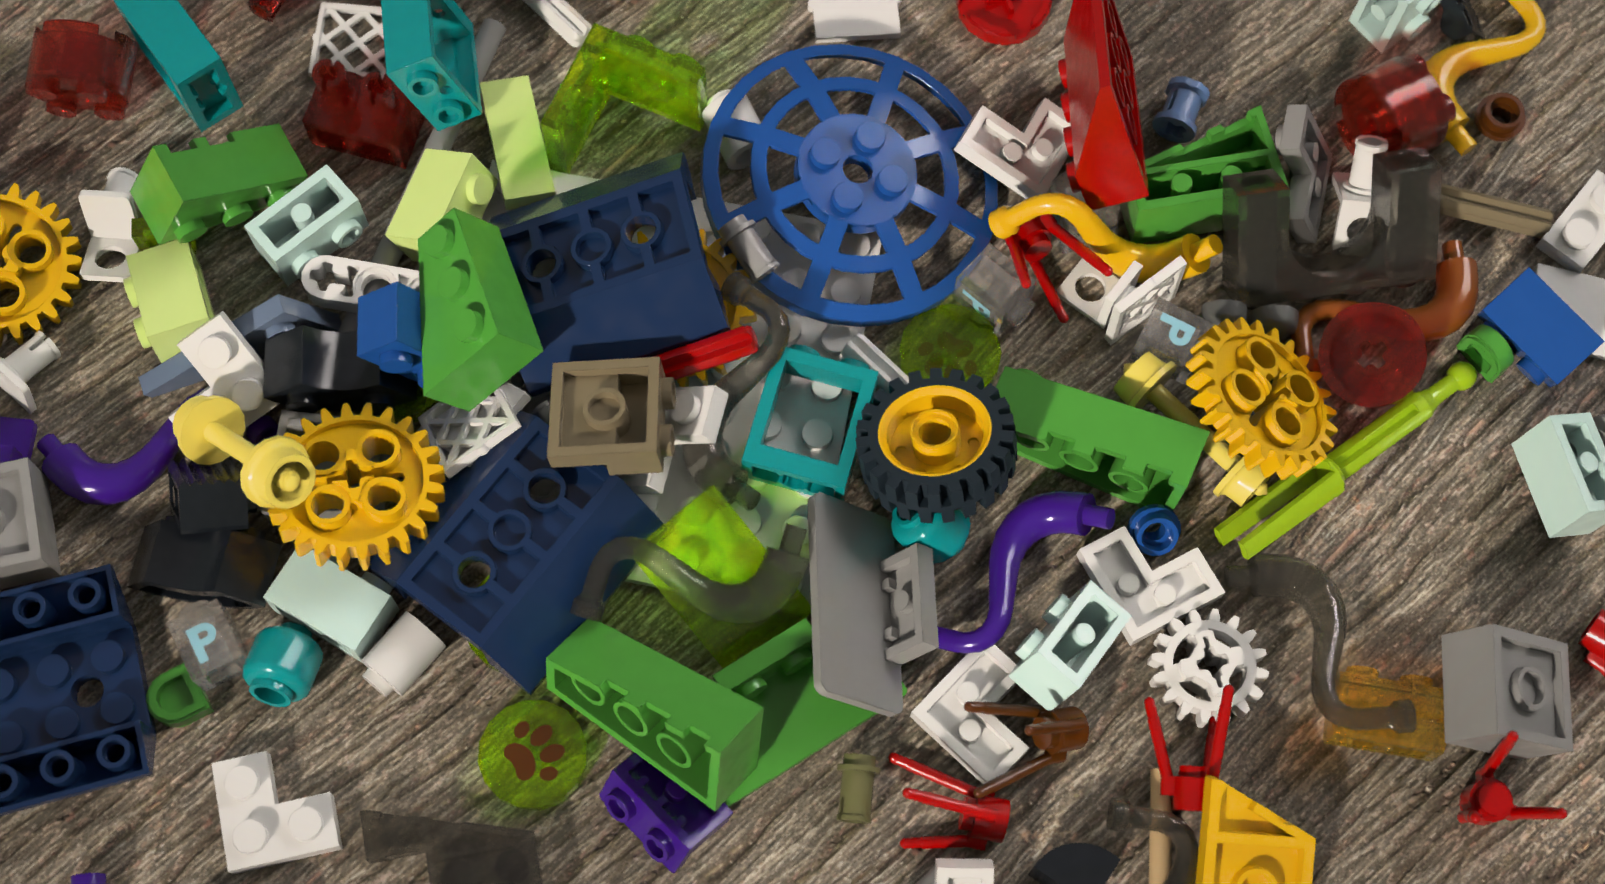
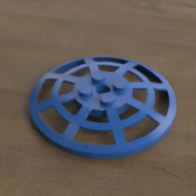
[700,44,998,327]

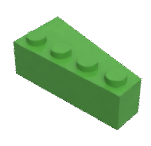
[996,366,1210,511]
[546,617,764,811]

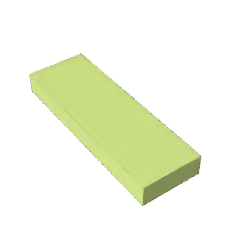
[479,75,555,211]

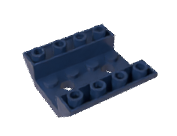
[489,152,731,397]
[368,410,667,695]
[0,564,157,816]

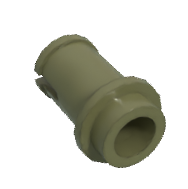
[836,753,881,824]

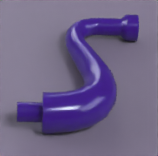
[37,388,278,506]
[937,491,1116,654]

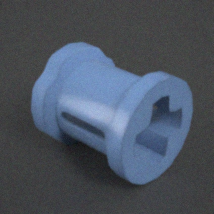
[1152,76,1210,143]

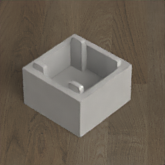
[0,457,61,590]
[1441,624,1573,760]

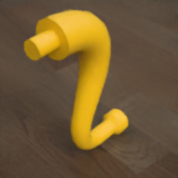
[1413,0,1546,156]
[988,193,1223,284]

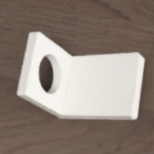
[1056,258,1143,329]

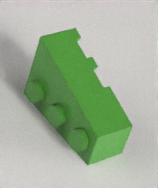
[1119,105,1289,244]
[130,124,308,245]
[418,208,544,412]

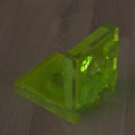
[541,23,707,174]

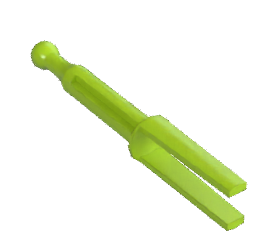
[1214,361,1477,560]

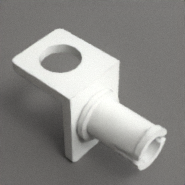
[1332,135,1394,255]
[78,167,145,282]
[0,330,61,414]

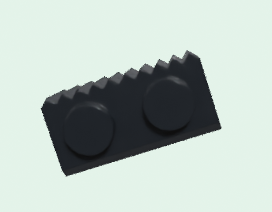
[167,457,257,534]

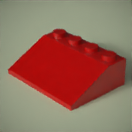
[1058,0,1149,210]

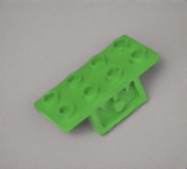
[712,618,907,807]

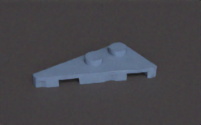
[138,294,342,398]

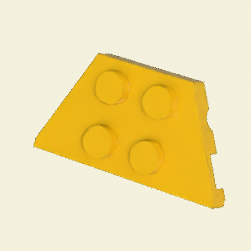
[1195,775,1316,884]

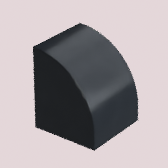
[1028,843,1121,884]

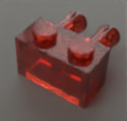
[302,59,425,169]

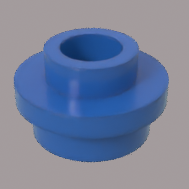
[1127,504,1181,556]

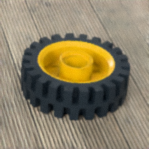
[856,368,1017,523]

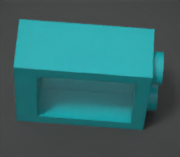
[113,0,243,132]
[381,0,482,131]
[741,344,879,501]

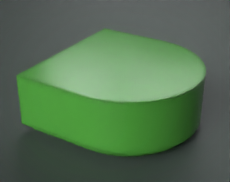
[1456,324,1514,383]
[146,661,214,728]

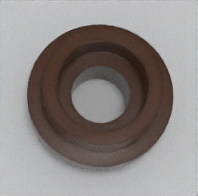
[1474,92,1526,141]

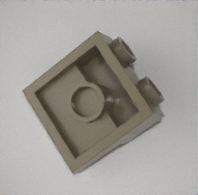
[547,357,676,475]

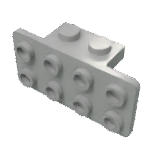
[808,492,939,717]

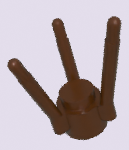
[964,701,1089,799]

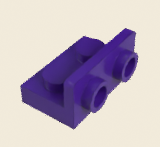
[599,753,734,873]

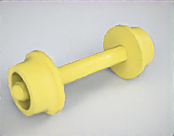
[1113,351,1273,507]
[173,395,316,509]

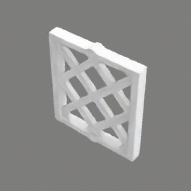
[308,2,396,85]
[1104,255,1187,345]
[418,387,522,479]

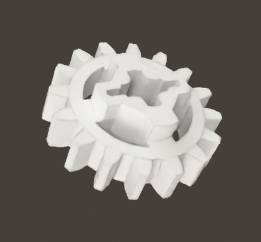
[1147,608,1269,728]

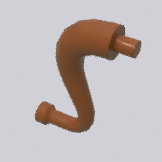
[1291,240,1479,381]

